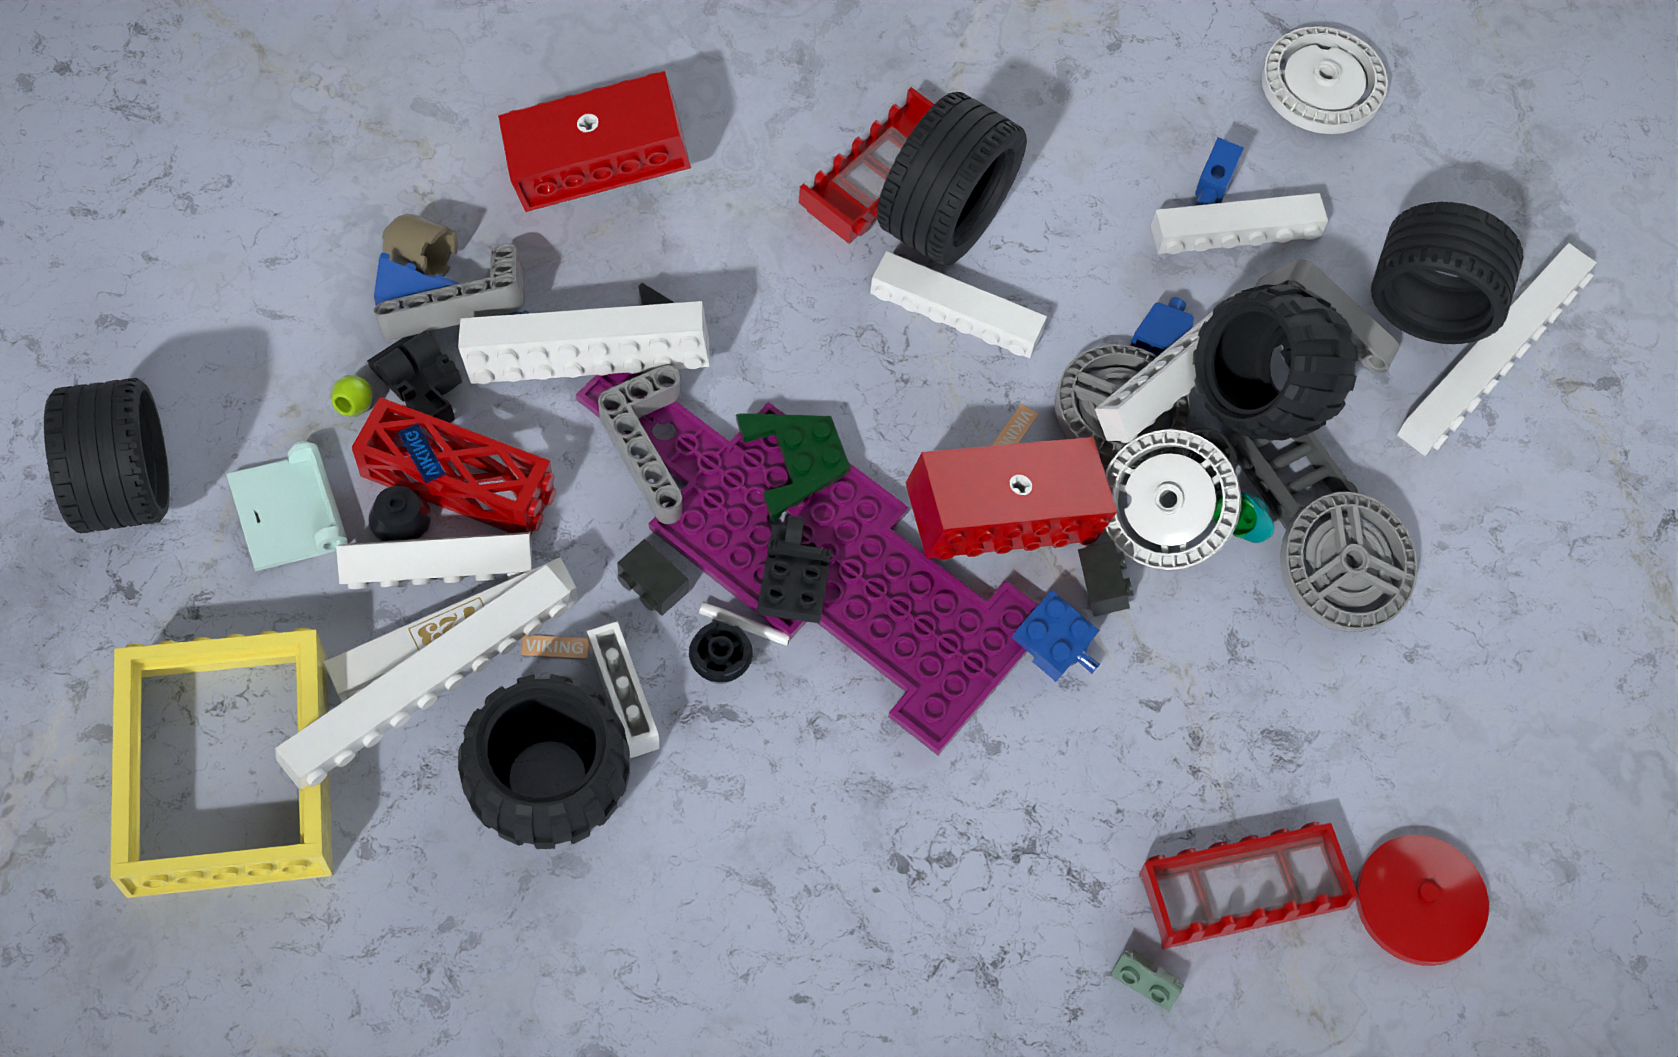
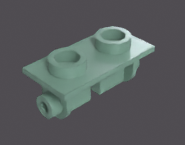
[1110,949,1184,1011]

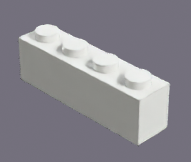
[587,621,660,758]

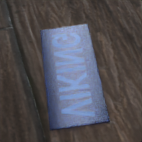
[398,423,446,484]

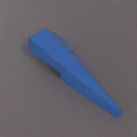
[374,252,529,316]

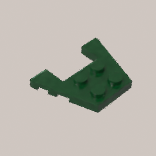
[736,413,850,521]

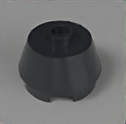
[368,486,431,541]
[689,622,753,684]

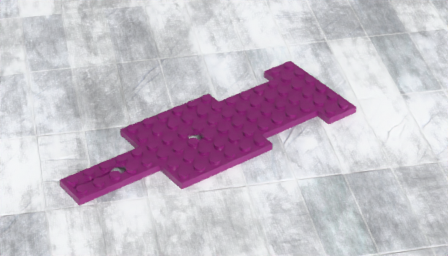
[576,372,1038,756]

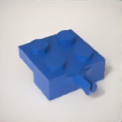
[1011,590,1100,682]

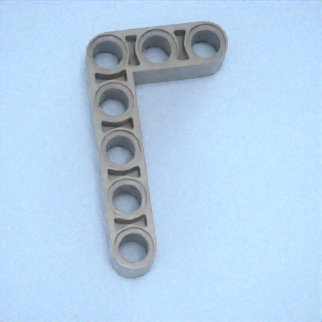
[373,243,525,340]
[1255,259,1400,373]
[598,365,682,524]

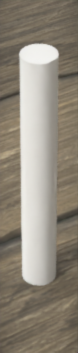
[699,602,790,646]

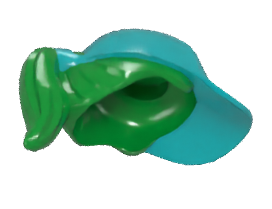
[1213,491,1275,543]

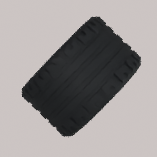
[1371,201,1524,344]
[44,378,170,534]

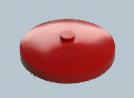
[1356,835,1489,966]

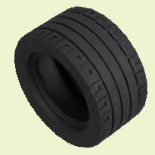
[877,92,1027,265]

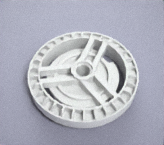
[1261,26,1388,134]
[1105,429,1242,570]

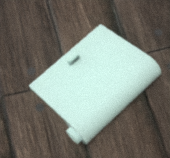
[226,441,348,571]

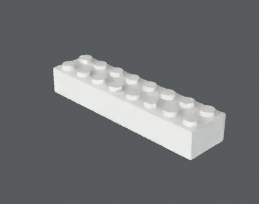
[458,301,709,384]

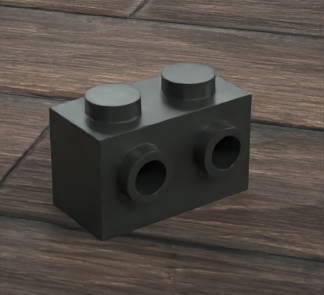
[617,539,689,616]
[1078,541,1134,617]

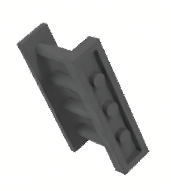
[1230,432,1358,529]

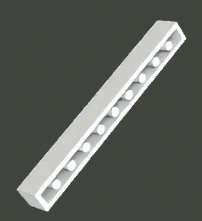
[1397,243,1597,457]
[275,565,570,791]

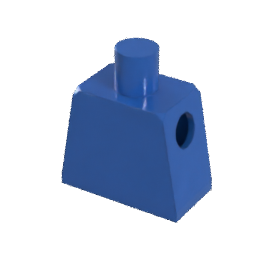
[1195,137,1244,205]
[1130,297,1194,356]

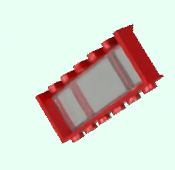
[1139,822,1358,949]

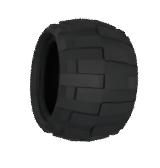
[1193,284,1359,441]
[458,674,630,849]

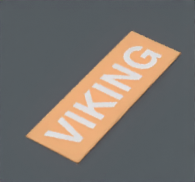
[991,404,1039,446]
[521,635,589,659]

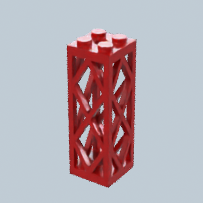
[352,397,556,534]

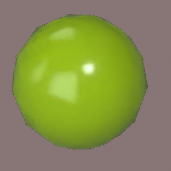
[330,375,373,417]

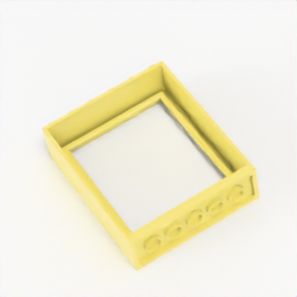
[110,628,333,898]

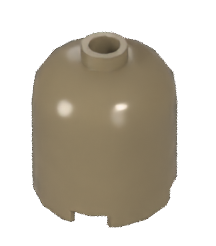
[382,214,458,277]

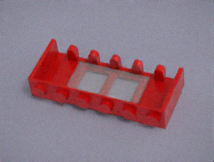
[798,87,934,244]

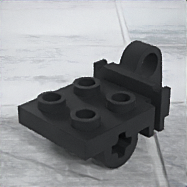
[367,330,463,423]
[757,516,831,624]

